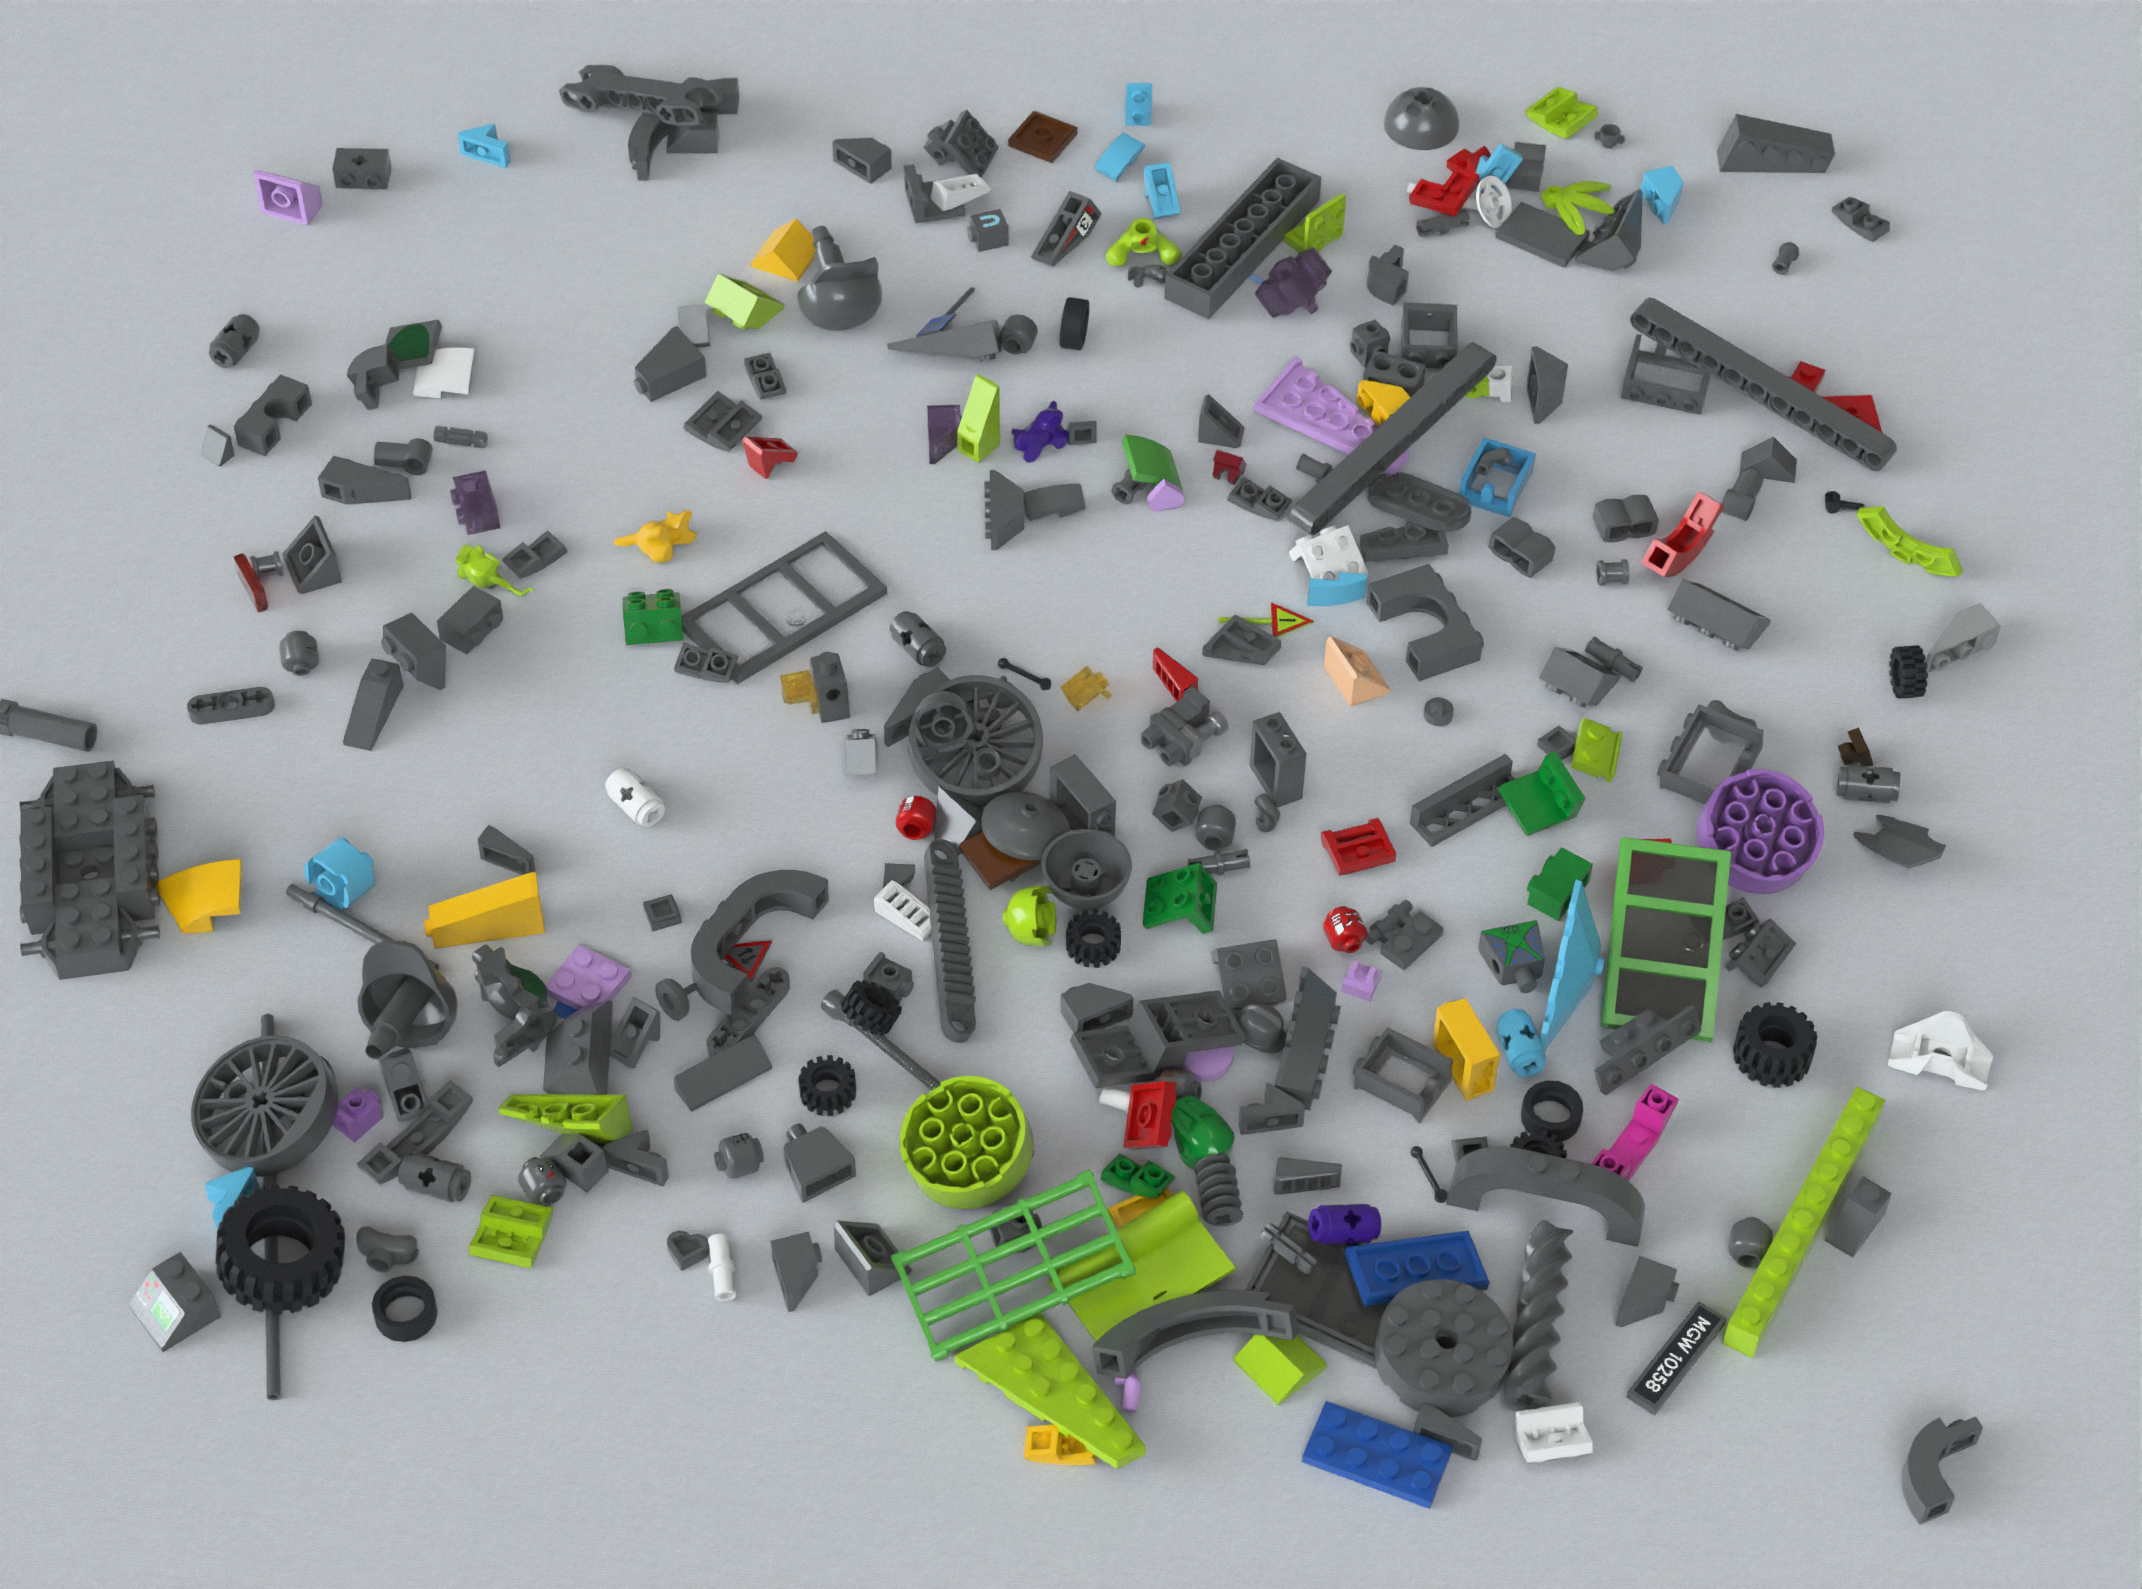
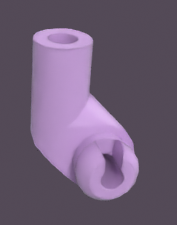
[1114,1370,1141,1412]

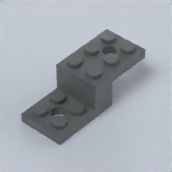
[1070,990,1246,1089]

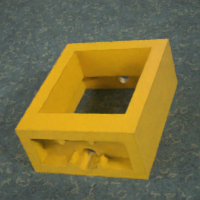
[1432,998,1500,1101]

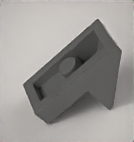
[609,997,660,1068]
[1238,1083,1305,1135]
[602,1130,669,1187]

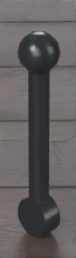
[998,658,1051,690]
[1410,1146,1447,1203]

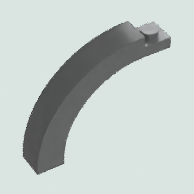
[628,78,739,181]
[1092,1290,1299,1379]

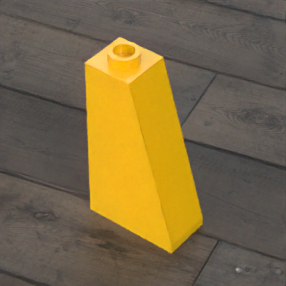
[424,872,545,948]

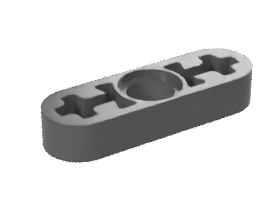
[187,687,275,725]

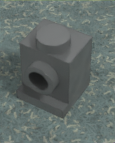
[863,952,914,1001]

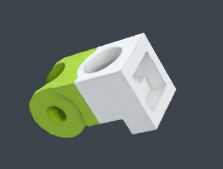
[1465,366,1513,402]

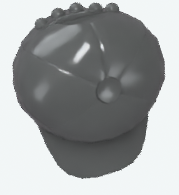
[797,226,882,331]
[357,940,457,1059]

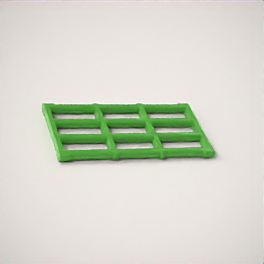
[890,1169,1136,1361]

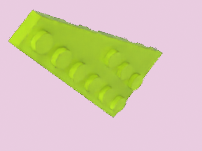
[954,1313,1146,1470]

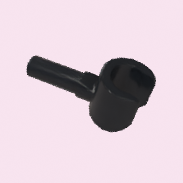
[1825,491,1864,514]

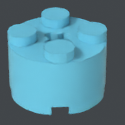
[304,837,375,910]

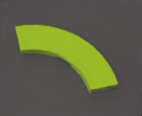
[1856,506,1963,576]

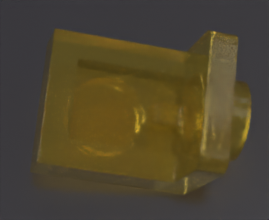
[1060,666,1112,711]

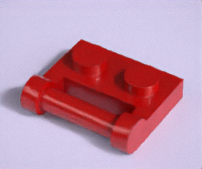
[1321,818,1397,876]

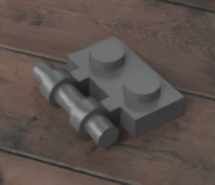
[1366,900,1444,971]

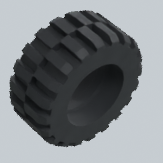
[215,1185,345,1314]

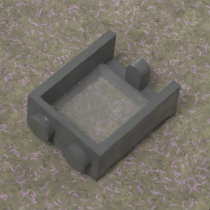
[1353,1027,1453,1124]

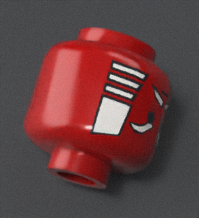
[895,795,936,840]
[1323,906,1368,953]

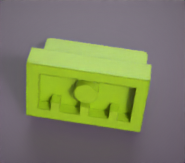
[1284,193,1346,258]

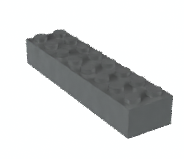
[1164,158,1321,319]

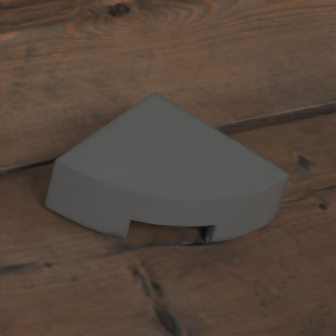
[883,863,915,888]

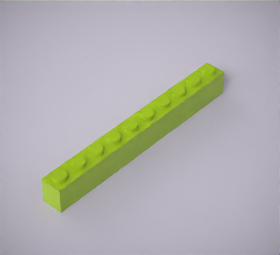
[1722,1086,1886,1358]

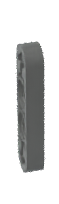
[707,967,790,1057]

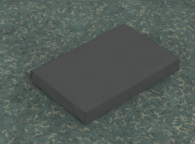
[1496,202,1590,267]

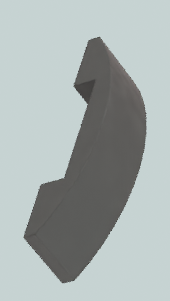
[357,1080,473,1185]

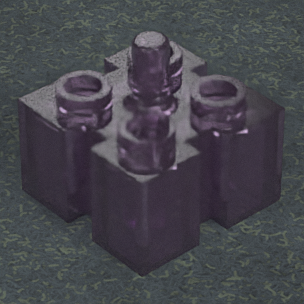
[1254,247,1332,318]

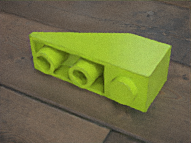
[957,374,1000,463]

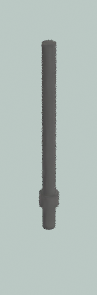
[286,884,439,971]

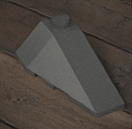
[1575,189,1643,272]

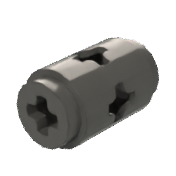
[209,314,260,368]
[890,611,946,667]
[1837,764,1901,803]
[398,1152,471,1203]

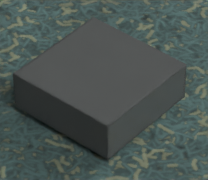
[1537,725,1576,761]
[643,894,682,931]

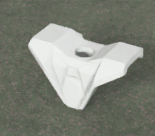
[1888,1011,1993,1091]

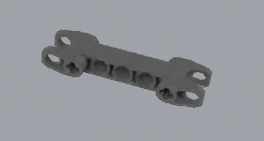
[559,65,723,126]

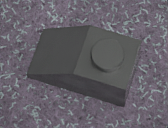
[666,112,719,154]
[832,138,892,184]
[1061,983,1133,1033]
[1825,1177,1892,1258]
[771,1231,822,1312]
[1615,1256,1680,1327]

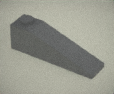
[887,320,1001,362]

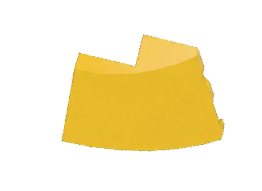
[156,859,243,934]

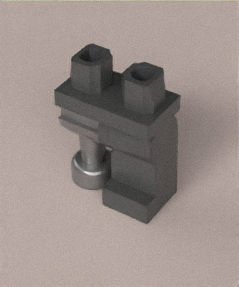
[1141,686,1228,766]

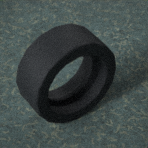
[1060,297,1089,350]
[1521,1080,1583,1143]
[372,1275,438,1342]

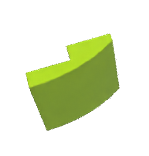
[1525,87,1599,139]
[469,1195,553,1269]

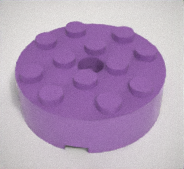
[1696,769,1824,894]

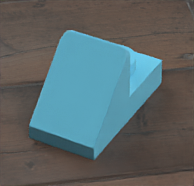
[458,124,511,168]
[1475,143,1523,195]
[1144,162,1181,219]
[205,1167,259,1230]

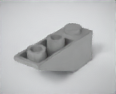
[1926,603,2001,673]

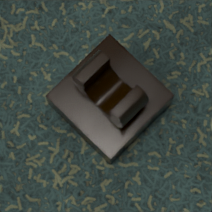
[1838,727,1873,766]

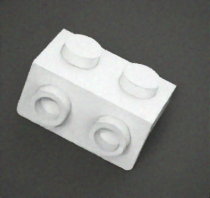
[1516,1402,1593,1463]

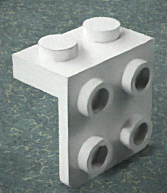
[1289,525,1368,580]

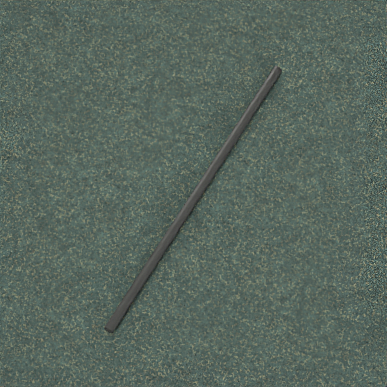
[261,1014,280,1400]

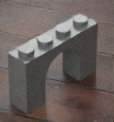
[1367,564,1484,681]

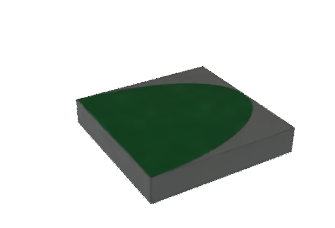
[385,320,442,369]

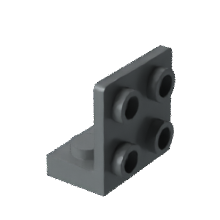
[904,164,965,223]
[1211,939,1287,1009]

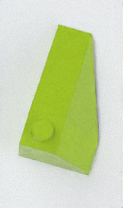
[498,1094,633,1145]

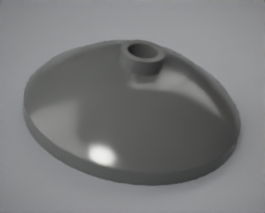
[981,792,1071,860]

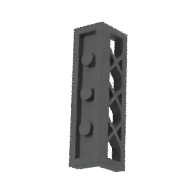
[1410,754,1515,847]

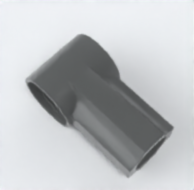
[374,438,433,475]
[1722,468,1764,521]

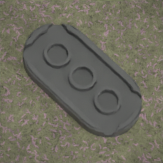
[1368,472,1471,532]

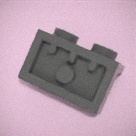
[1725,919,1797,987]

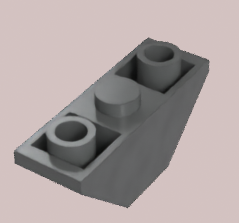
[984,470,1024,550]

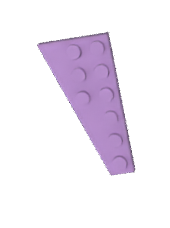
[1254,356,1410,475]

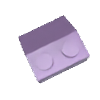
[253,170,322,225]

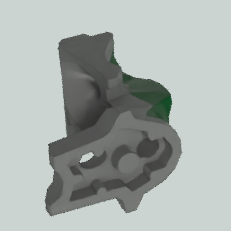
[472,944,558,1067]

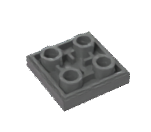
[942,110,999,178]

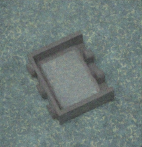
[1621,334,1711,415]
[1657,704,1764,804]

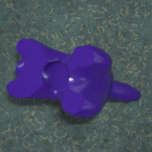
[1011,401,1069,463]

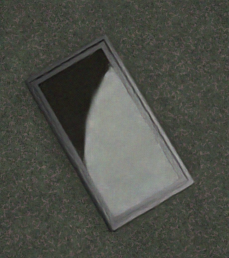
[1245,1211,1442,1369]

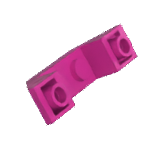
[1591,1084,1679,1181]

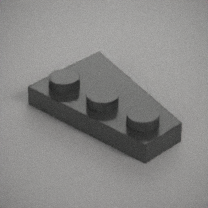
[1360,521,1449,561]

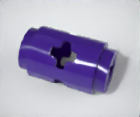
[1308,1204,1382,1244]

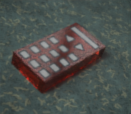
[233,553,268,613]

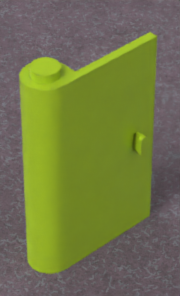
[1047,1190,1236,1342]

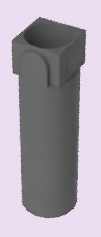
[0,699,97,752]

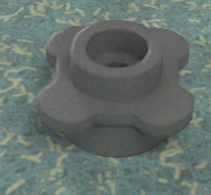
[1594,124,1625,149]

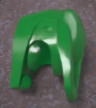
[1171,1095,1235,1170]

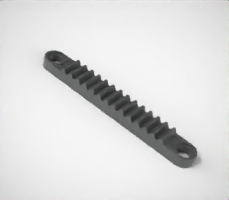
[924,838,976,1043]

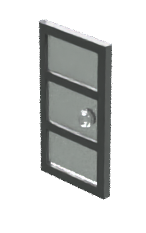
[681,531,887,684]

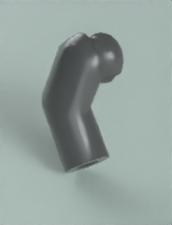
[1476,447,1513,475]

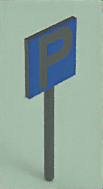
[916,287,975,337]

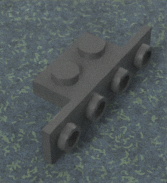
[1594,1005,1701,1095]

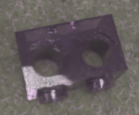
[450,470,500,535]

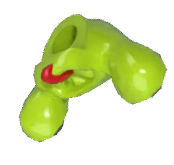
[1105,218,1182,267]

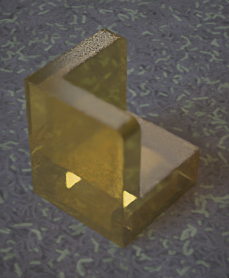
[780,670,818,714]

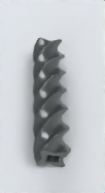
[1504,1220,1574,1410]

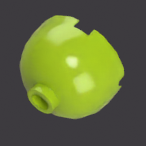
[1003,885,1057,947]

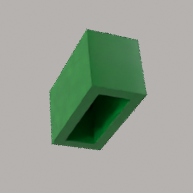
[1527,847,1593,921]

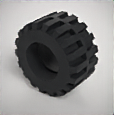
[1733,1002,1817,1088]

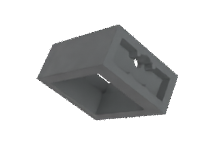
[1401,302,1458,368]
[1250,712,1307,808]
[1050,754,1116,837]

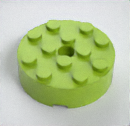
[899,1076,1034,1209]

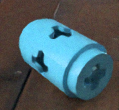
[1496,1009,1546,1078]

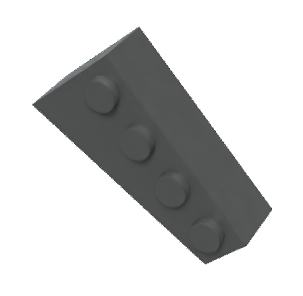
[1716,114,1835,173]

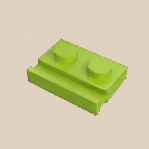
[1571,717,1623,783]

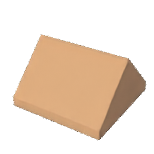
[1324,636,1391,706]

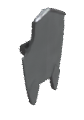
[1854,815,1946,868]

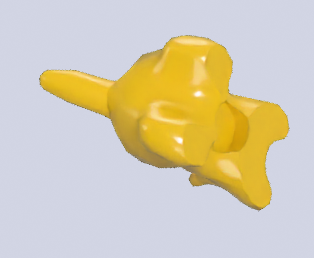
[613,510,696,563]

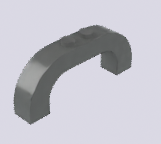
[691,870,829,1015]
[1447,1147,1645,1247]

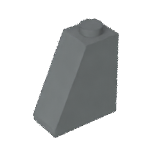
[634,326,707,402]

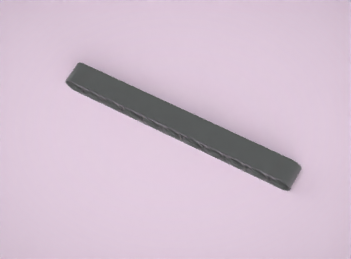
[1630,298,1897,471]
[1288,342,1497,536]

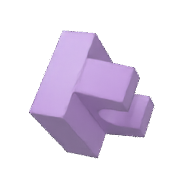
[1341,960,1382,1001]

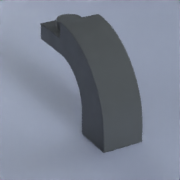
[1902,1416,1983,1525]

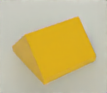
[751,218,816,282]

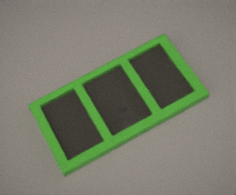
[1601,837,1731,1042]

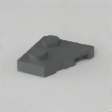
[1202,615,1282,665]

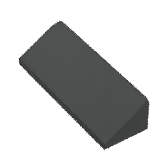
[674,1035,772,1112]

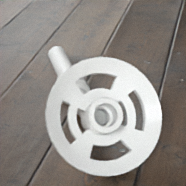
[1407,176,1512,228]

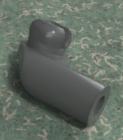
[1255,793,1280,832]

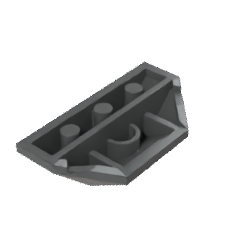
[543,1000,613,1095]

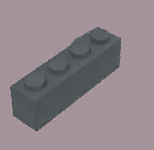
[1275,967,1341,1110]

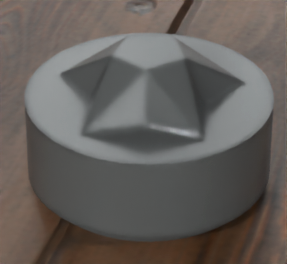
[1424,697,1454,726]

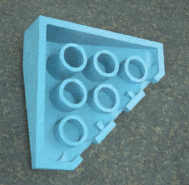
[1540,880,1605,1052]

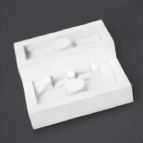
[413,348,475,399]

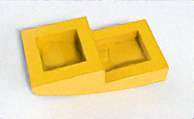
[1024,1424,1097,1465]

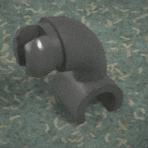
[1128,265,1169,288]

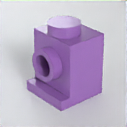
[333,1087,382,1142]

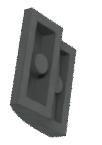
[683,391,763,452]

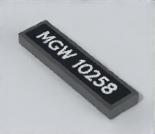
[1626,1301,1727,1415]

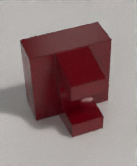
[1212,450,1247,485]

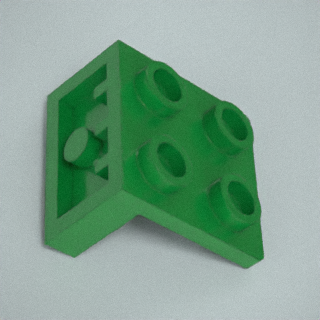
[1498,751,1586,836]
[1142,863,1217,934]

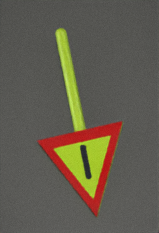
[1218,602,1314,637]

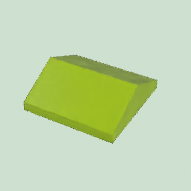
[1233,1334,1327,1406]

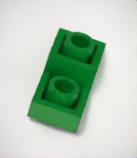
[1100,1153,1175,1198]

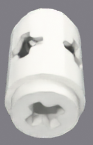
[605,768,665,827]

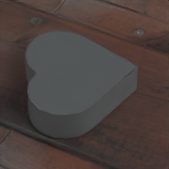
[667,1231,710,1271]

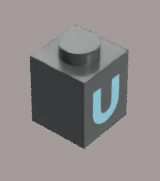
[967,209,1009,252]

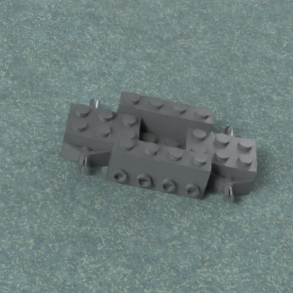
[19,760,160,980]

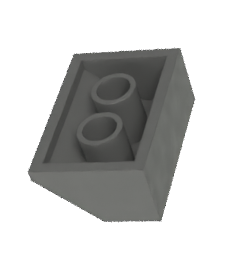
[1667,579,1771,651]

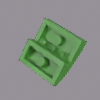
[1122,434,1183,490]

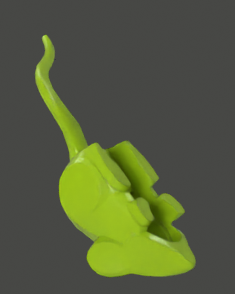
[455,544,535,596]

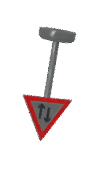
[655,940,772,1021]

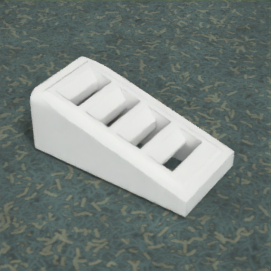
[931,174,990,211]
[874,880,932,941]

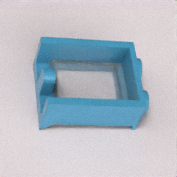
[1459,437,1536,518]

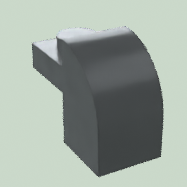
[1367,244,1409,306]
[347,344,399,410]

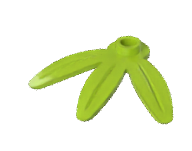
[1541,181,1615,235]

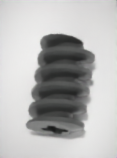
[1195,1154,1243,1226]

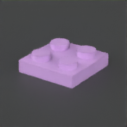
[545,944,631,1010]

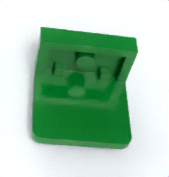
[623,589,684,645]

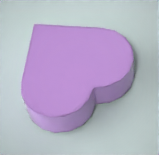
[1147,479,1184,512]

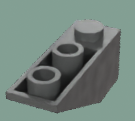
[318,456,412,505]

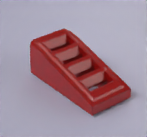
[1153,647,1198,702]

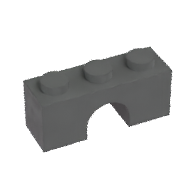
[234,375,312,456]

